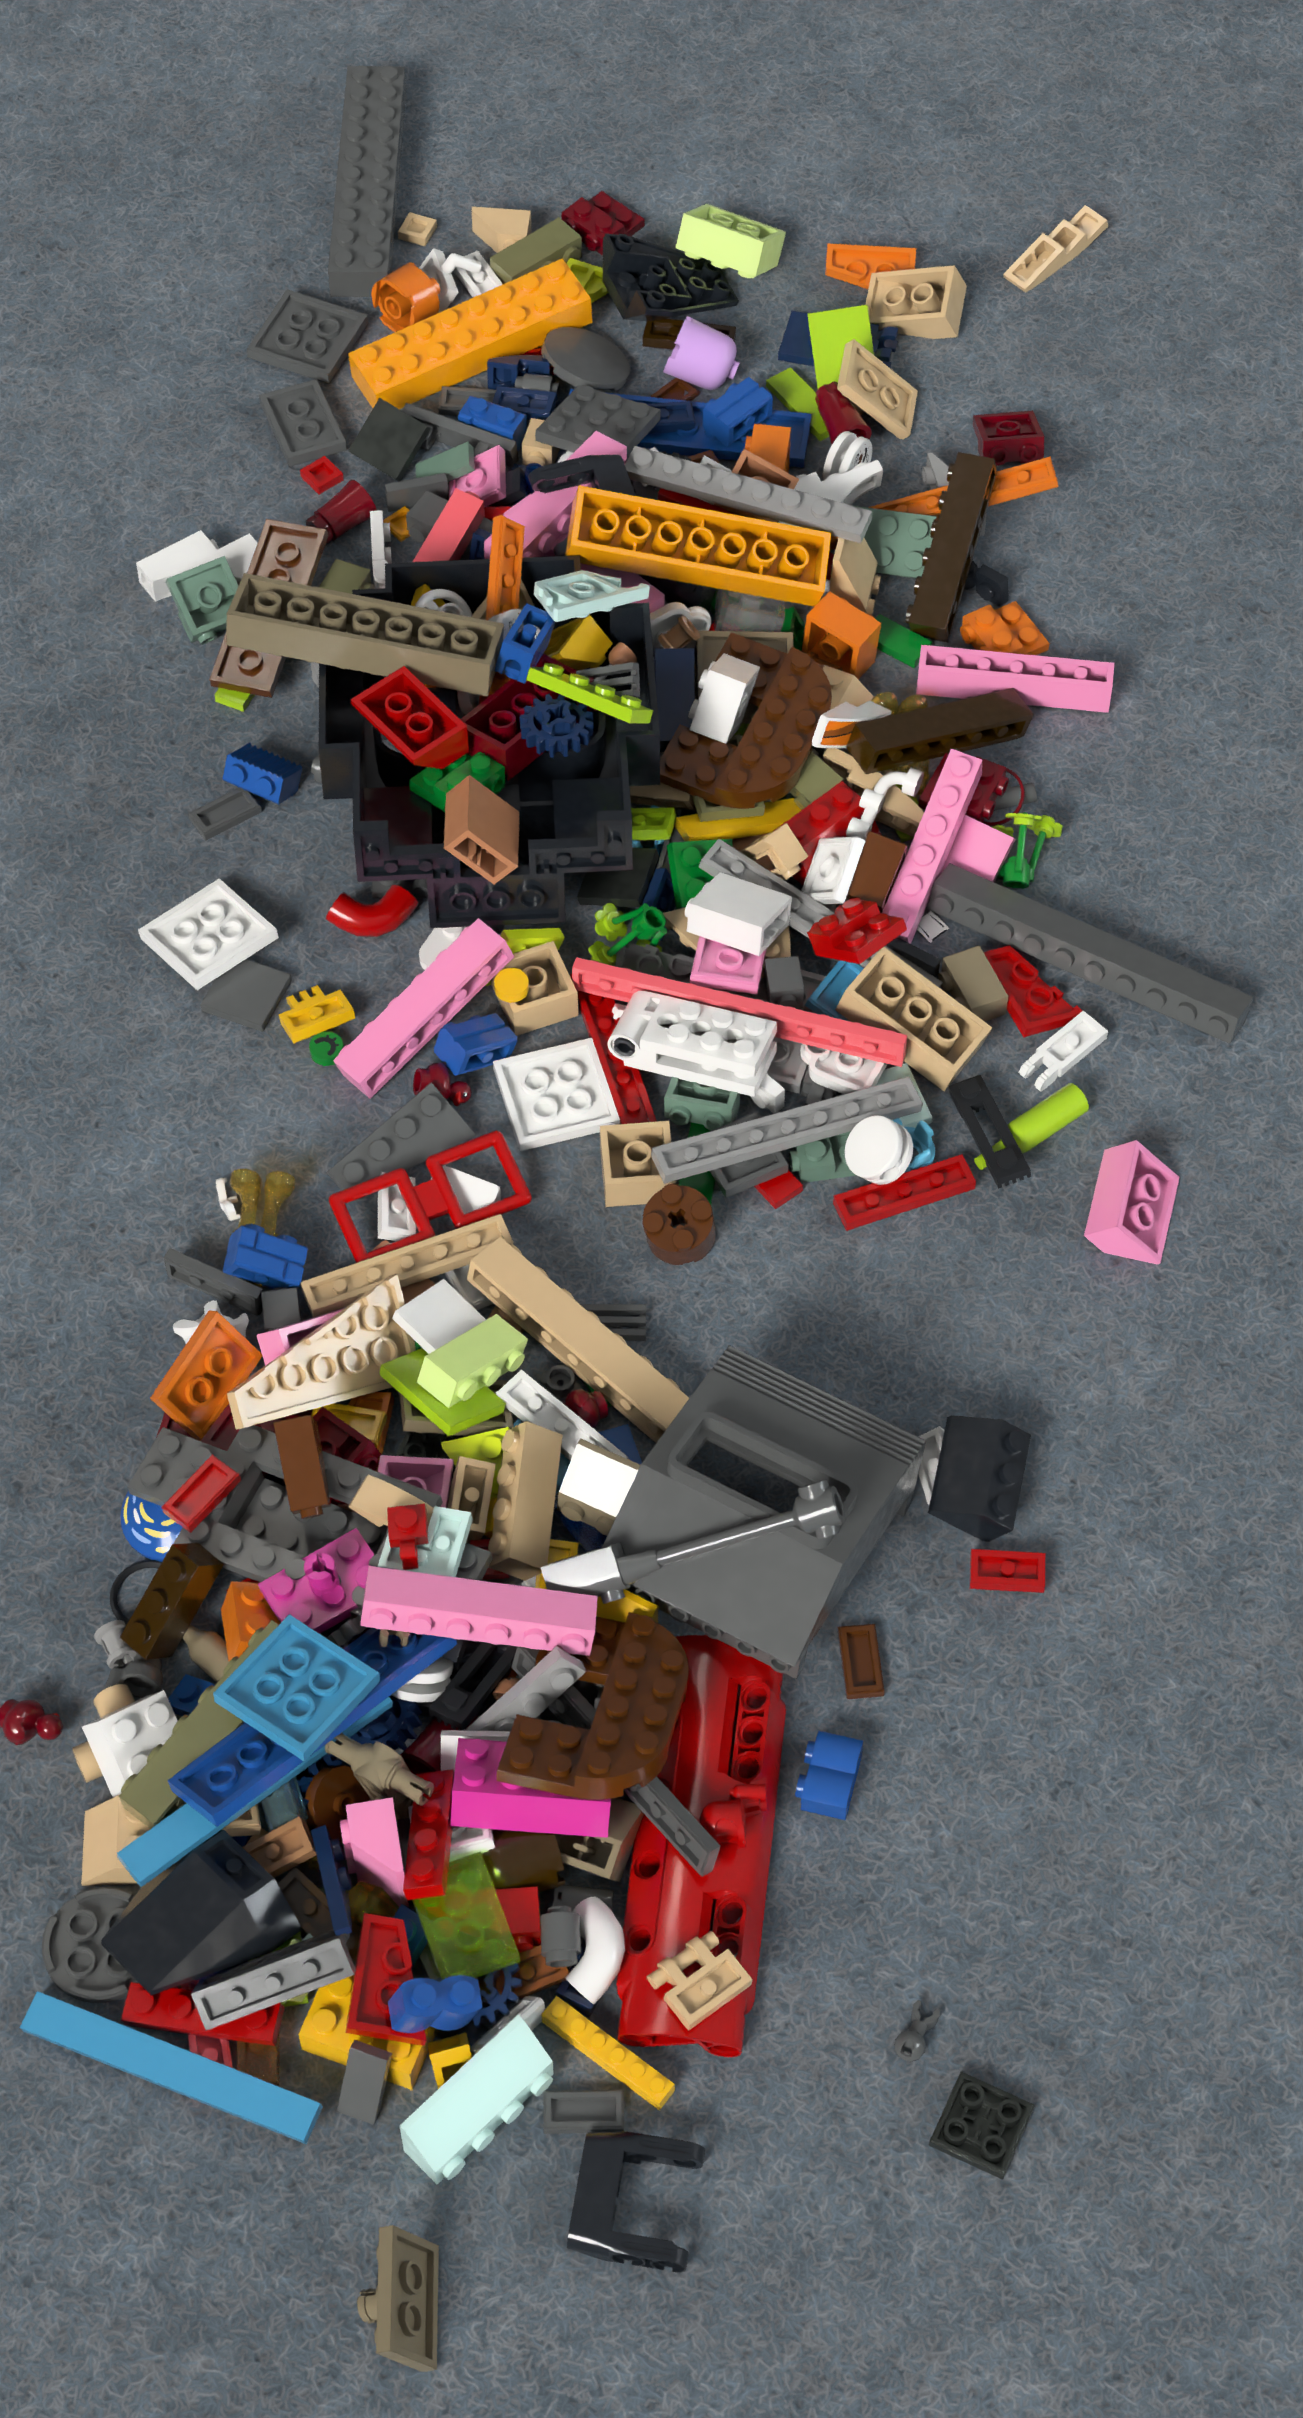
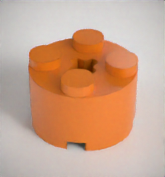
[371,262,441,332]

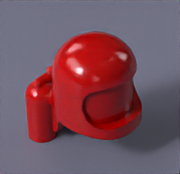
[699,1784,767,1848]

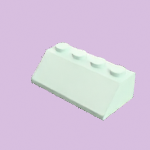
[400,2015,554,2184]

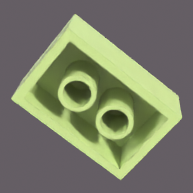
[676,204,786,278]

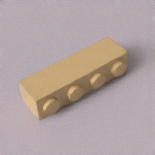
[488,1421,563,1581]

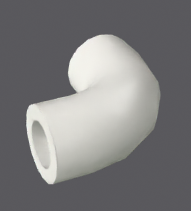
[565,1897,625,2005]

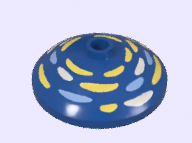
[121,1490,183,1562]

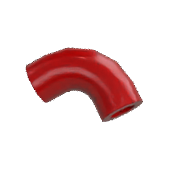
[326,885,418,937]

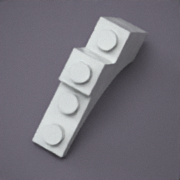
[778,460,883,593]
[136,530,257,602]

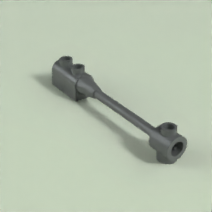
[540,1479,845,1604]

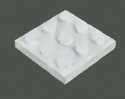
[138,879,279,990]
[493,1038,620,1151]

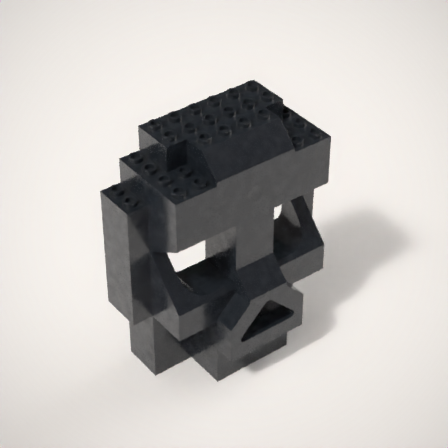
[318,555,660,928]

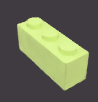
[417,1314,528,1408]

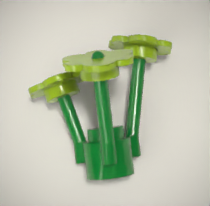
[992,812,1063,889]
[588,903,667,966]

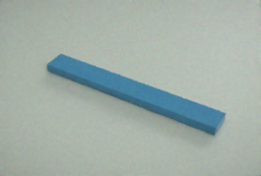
[117,1697,392,1887]
[20,1991,323,2144]

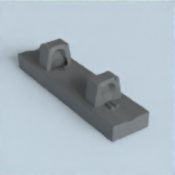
[402,403,519,468]

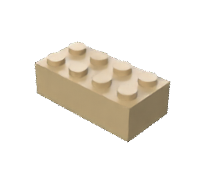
[835,947,993,1091]

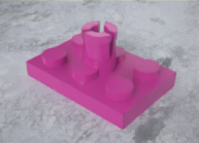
[258,1527,374,1634]

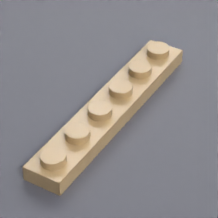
[300,1214,514,1317]

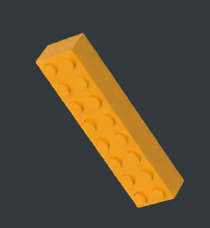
[348,258,593,409]
[565,485,831,607]

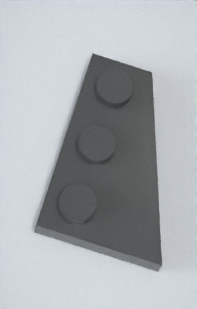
[614,936,715,1000]

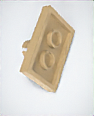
[837,339,918,439]

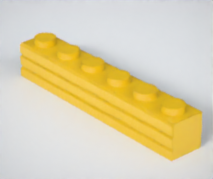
[541,1996,675,2111]

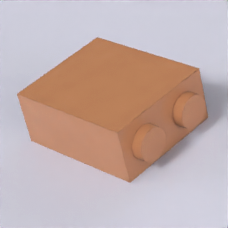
[444,775,519,885]

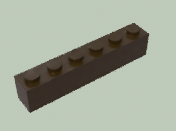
[905,452,997,643]
[846,688,1034,774]

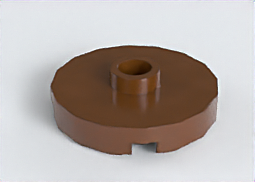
[305,1765,370,1843]

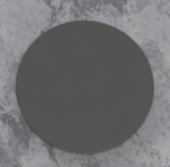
[541,327,630,392]
[42,1887,139,2003]

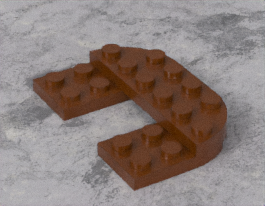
[660,632,832,809]
[496,1612,688,1800]

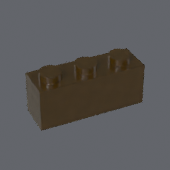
[120,1543,224,1660]

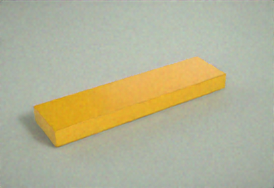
[674,798,802,841]

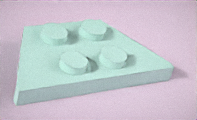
[534,570,650,622]

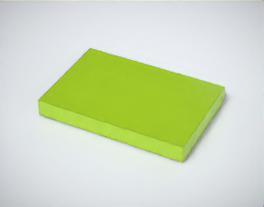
[807,305,874,389]
[379,1348,506,1436]

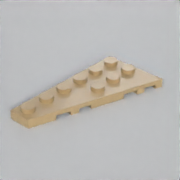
[227,1274,416,1429]

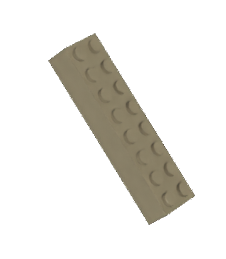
[226,573,504,696]

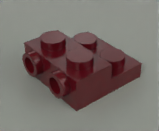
[561,191,645,255]
[973,411,1044,466]
[918,753,1009,822]
[313,1406,382,1506]

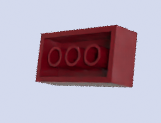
[460,653,596,781]

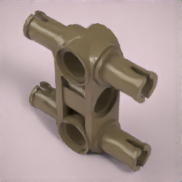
[325,1732,434,1821]

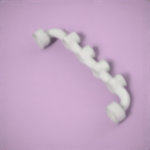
[823,768,924,912]

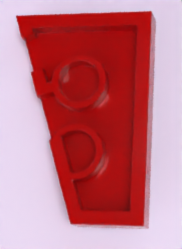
[984,945,1083,1037]
[345,1913,427,2046]

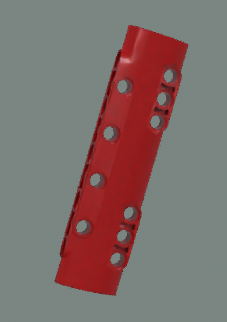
[616,1635,786,2057]

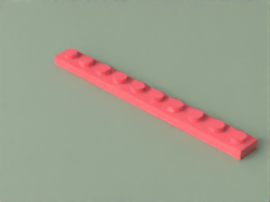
[572,957,907,1067]

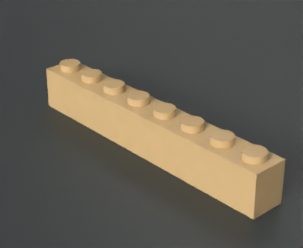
[467,1237,689,1443]

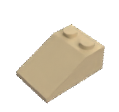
[865,265,967,339]
[830,538,881,616]

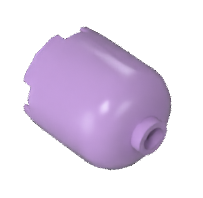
[663,316,740,390]

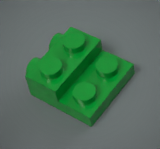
[409,752,505,812]

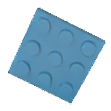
[213,1614,380,1762]

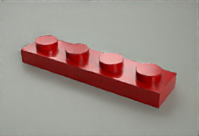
[833,1154,976,1231]
[403,1769,454,1900]
[121,1982,285,2046]

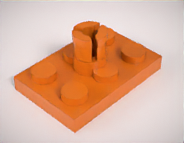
[150,1310,262,1441]

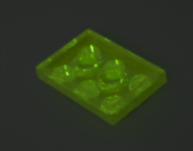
[412,1852,520,1981]

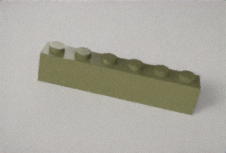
[119,1620,279,1829]

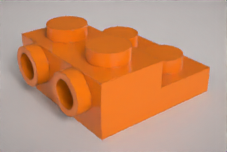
[960,601,1050,655]

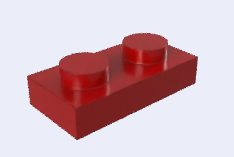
[969,1549,1046,1593]

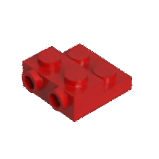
[807,898,907,964]

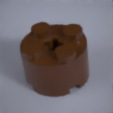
[642,1184,716,1265]

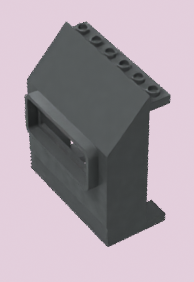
[602,1345,926,1679]

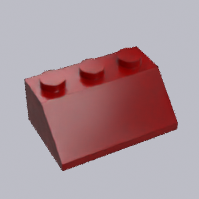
[351,666,469,769]
[774,781,882,886]

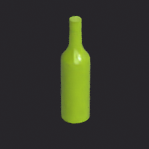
[974,1083,1089,1170]

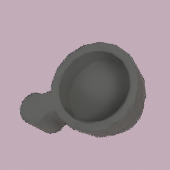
[105,1654,163,1698]

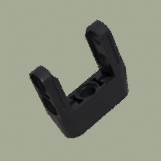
[528,455,635,556]
[567,2131,706,2273]

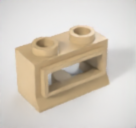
[739,823,808,880]

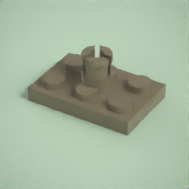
[357,2225,439,2372]

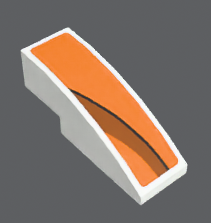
[812,701,892,748]

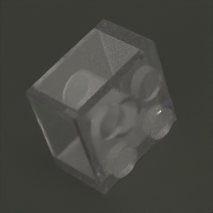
[714,589,785,632]

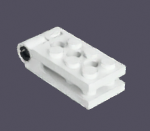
[607,991,777,1097]

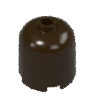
[468,1829,565,1893]

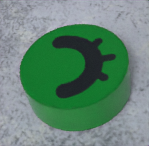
[309,1031,344,1066]

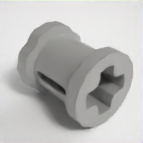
[94,1620,138,1669]

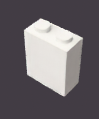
[685,872,792,956]

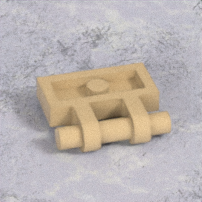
[647,1931,753,2031]

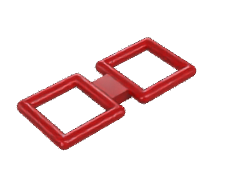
[329,1130,532,1263]

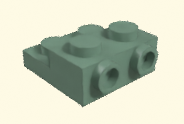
[166,556,239,645]
[664,1076,741,1131]
[789,1131,857,1183]

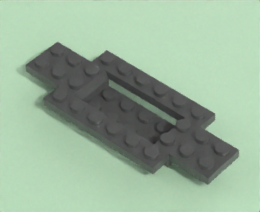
[127,1425,493,1619]

